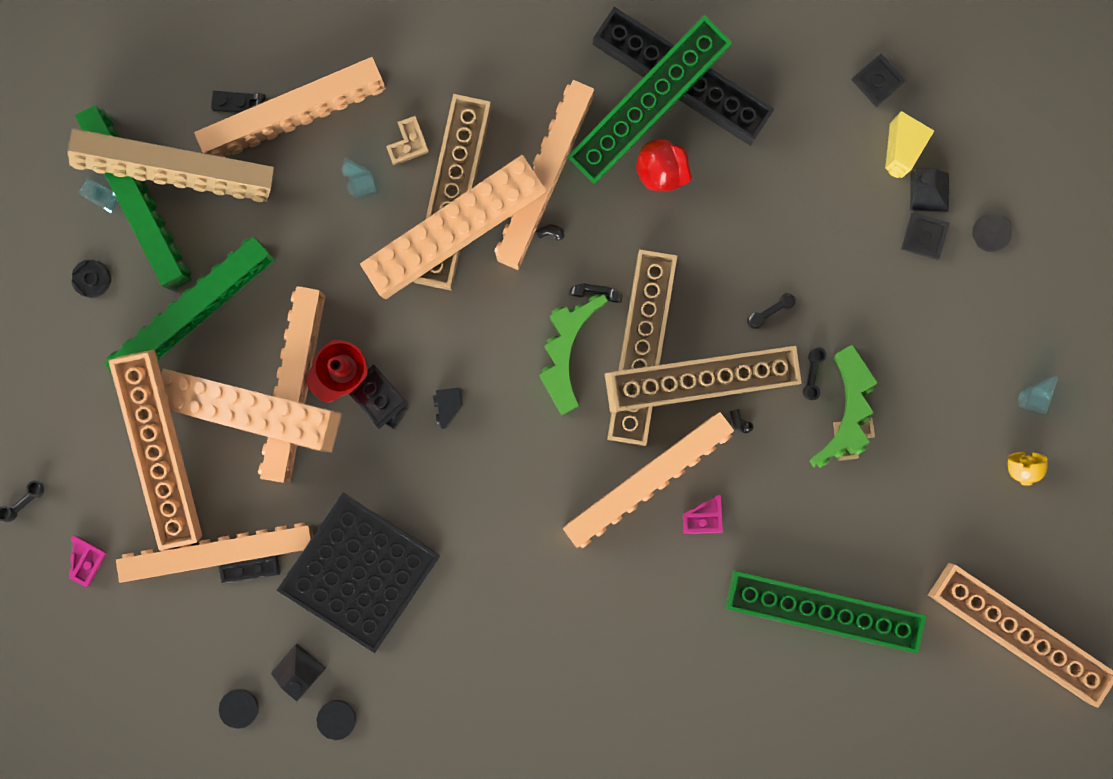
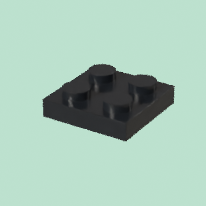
[851,54,906,107]
[901,212,949,260]

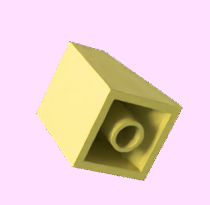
[885,111,934,178]

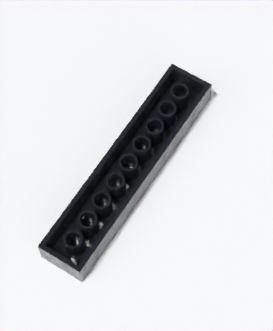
[593,7,774,146]

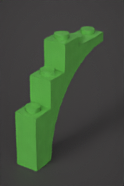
[539,294,607,416]
[809,345,877,468]

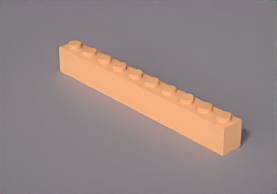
[116,522,313,583]

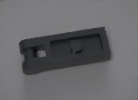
[211,90,266,113]

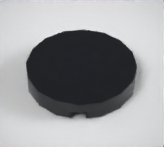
[972,213,1012,252]
[71,260,111,298]
[218,689,259,729]
[316,700,356,740]

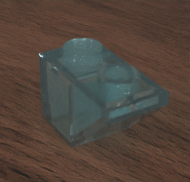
[342,158,378,199]
[77,178,118,213]

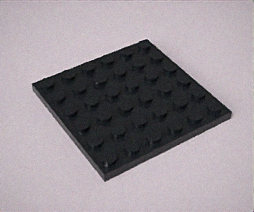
[276,492,440,653]

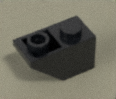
[433,387,462,429]

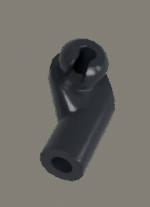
[536,224,565,240]
[730,409,754,433]

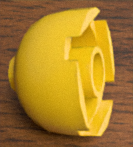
[1007,452,1048,486]

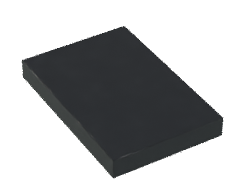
[349,365,408,429]

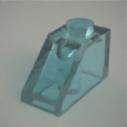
[1018,376,1058,414]

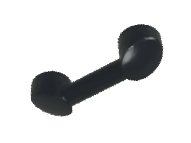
[569,283,622,303]
[747,293,795,329]
[802,347,827,400]
[0,481,44,522]

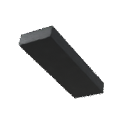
[218,555,280,584]

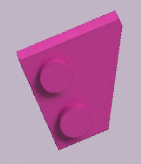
[683,495,723,534]
[69,535,108,587]

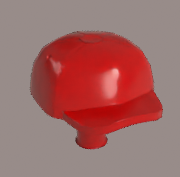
[636,140,692,192]
[305,340,368,403]

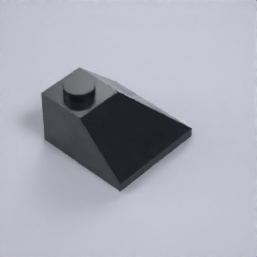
[910,168,949,212]
[271,643,326,702]

